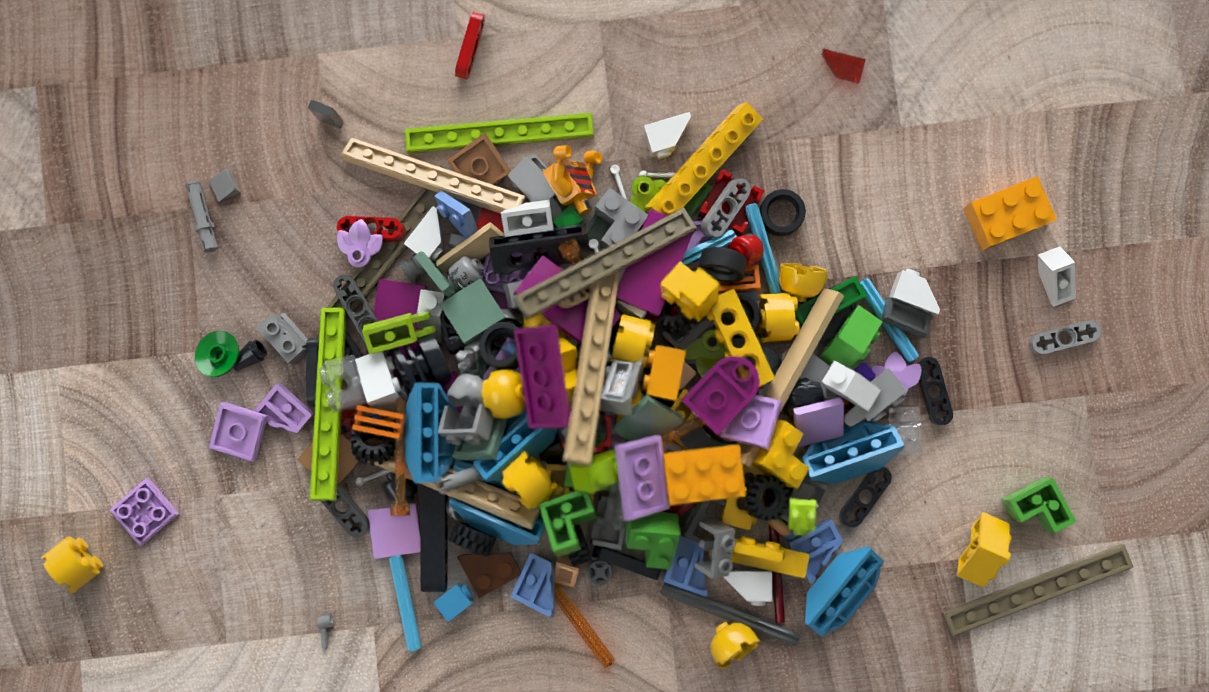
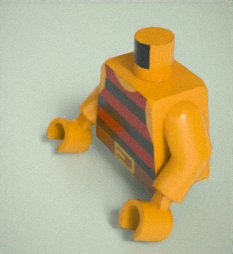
[543,145,602,216]

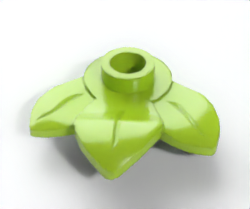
[630,176,667,213]
[684,330,727,377]

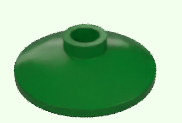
[195,330,239,377]

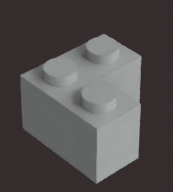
[594,188,648,249]

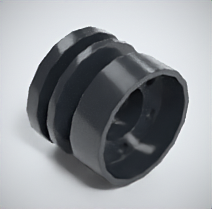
[392,334,452,392]

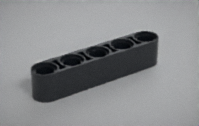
[420,484,448,592]

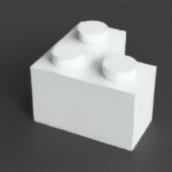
[355,351,409,418]

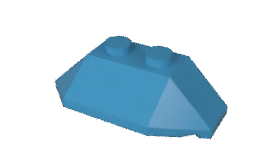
[404,383,457,483]
[473,409,557,482]
[802,420,904,484]
[449,481,546,545]
[805,546,884,637]

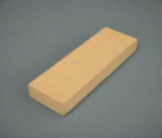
[436,222,504,276]

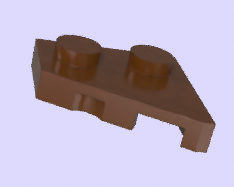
[457,552,521,598]

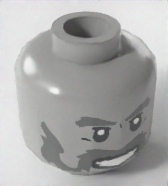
[448,256,484,291]

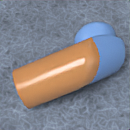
[767,516,796,541]

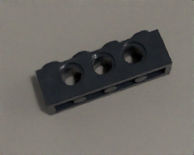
[489,224,591,275]

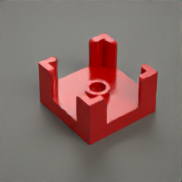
[698,169,765,236]

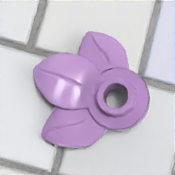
[337,219,383,268]
[872,352,921,396]

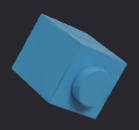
[433,582,474,622]

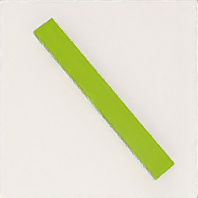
[405,113,594,154]
[310,308,347,501]

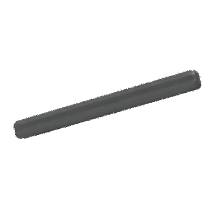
[661,582,800,646]

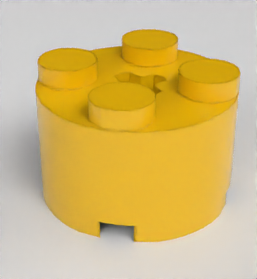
[755,293,800,343]
[611,314,655,369]
[502,451,559,510]
[42,536,103,593]

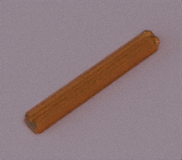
[555,584,615,668]

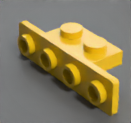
[709,536,810,578]

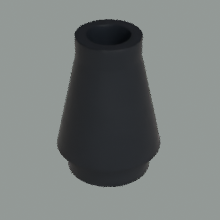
[233,340,267,372]

